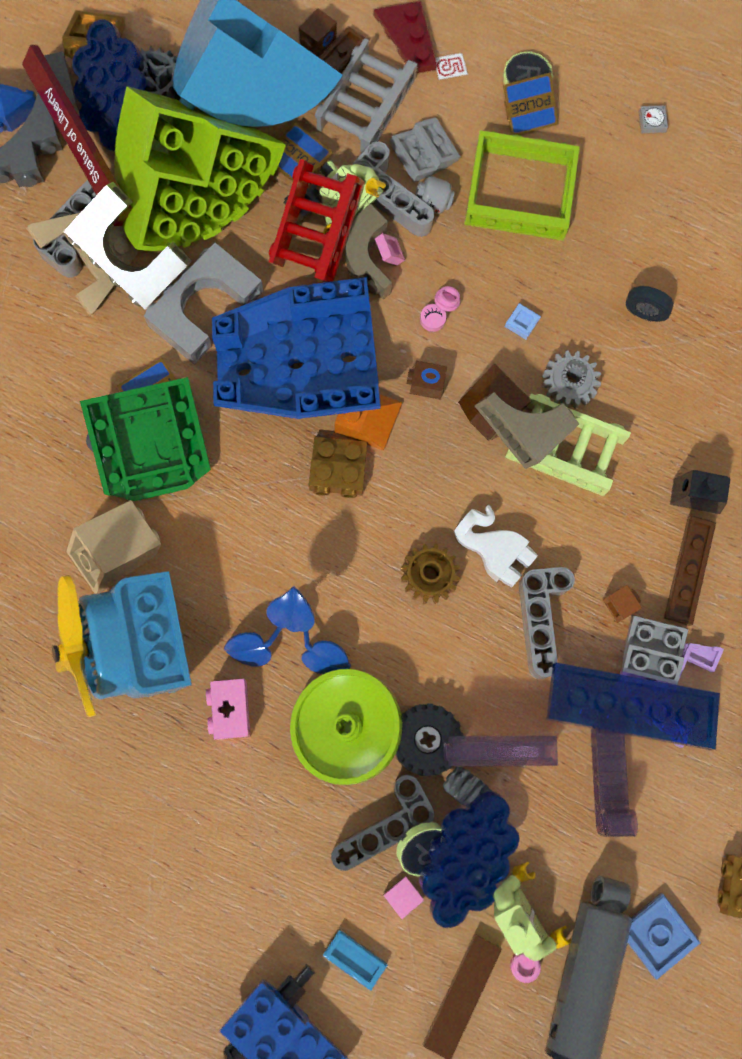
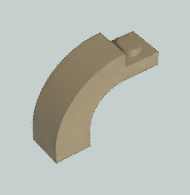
[346,203,392,300]

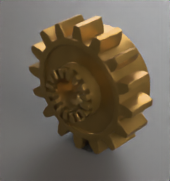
[400,544,460,604]

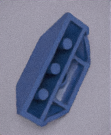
[0,84,36,133]

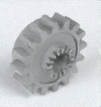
[542,351,601,409]

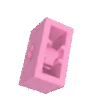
[206,679,250,740]

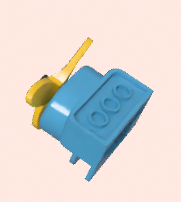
[52,571,192,717]

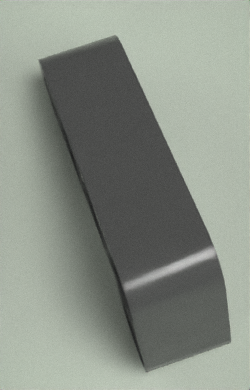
[331,775,434,871]

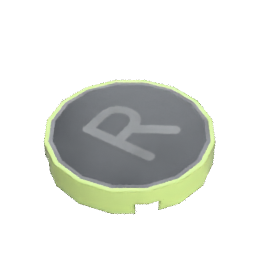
[503,52,553,84]
[396,822,454,876]

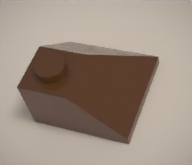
[459,364,532,441]

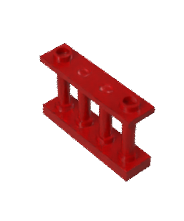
[268,159,365,282]

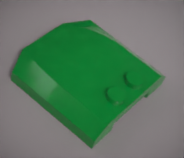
[80,377,211,501]

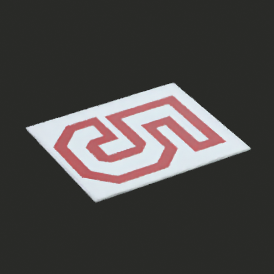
[435,53,467,80]

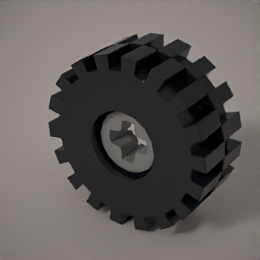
[395,703,464,776]

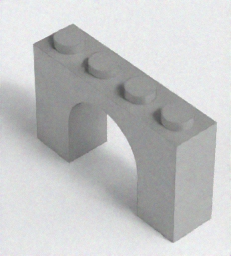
[144,243,263,365]

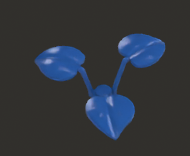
[224,586,351,674]

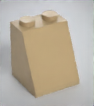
[66,501,161,594]

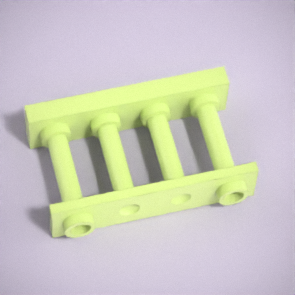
[505,393,631,496]

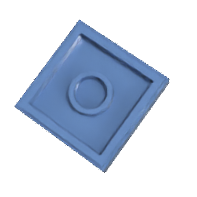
[627,893,701,980]

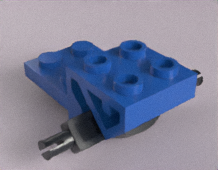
[220,964,349,1059]

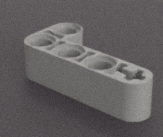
[352,141,434,237]
[33,180,97,278]
[519,567,575,679]

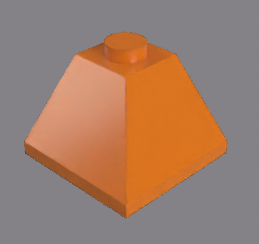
[334,394,402,451]

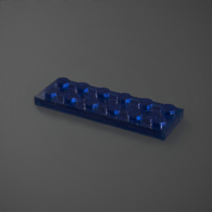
[546,662,720,751]

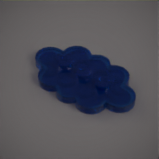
[72,19,146,152]
[419,792,520,928]

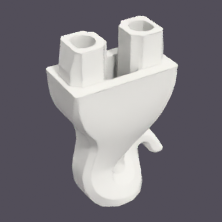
[454,505,538,587]

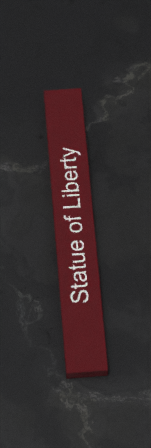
[22,45,132,226]

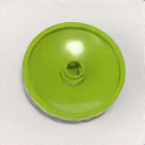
[290,669,402,785]

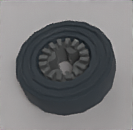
[625,286,674,322]

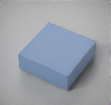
[505,303,541,340]

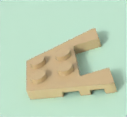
[26,213,139,315]

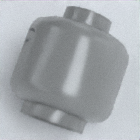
[415,176,455,214]

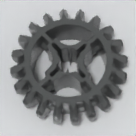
[119,46,182,101]

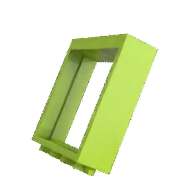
[464,130,580,241]

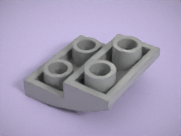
[622,615,688,685]

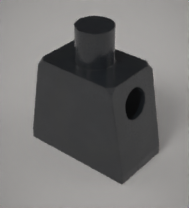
[670,470,730,514]

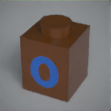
[299,8,337,57]
[406,360,447,400]

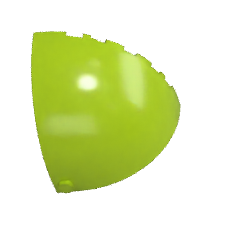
[114,86,286,251]

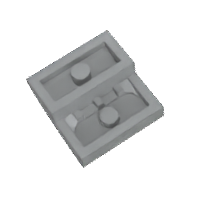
[389,117,460,182]

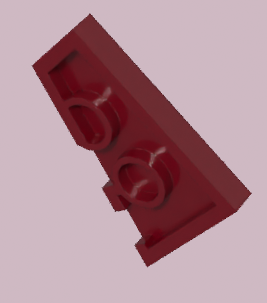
[373,1,437,74]

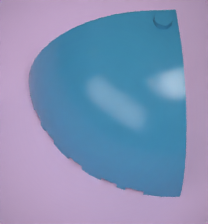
[173,0,343,127]

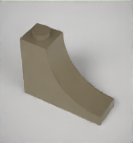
[475,392,579,469]

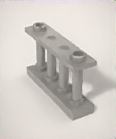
[315,38,417,153]

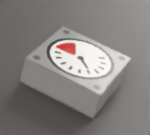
[639,106,668,133]

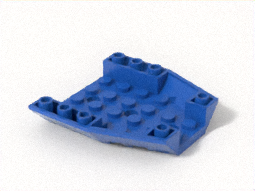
[212,277,381,419]

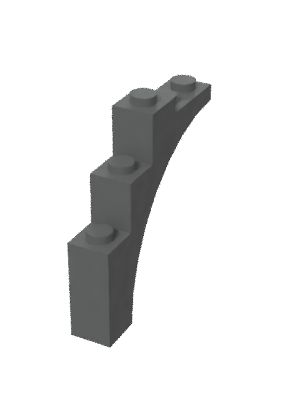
[0,51,81,188]

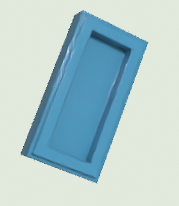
[323,929,387,991]

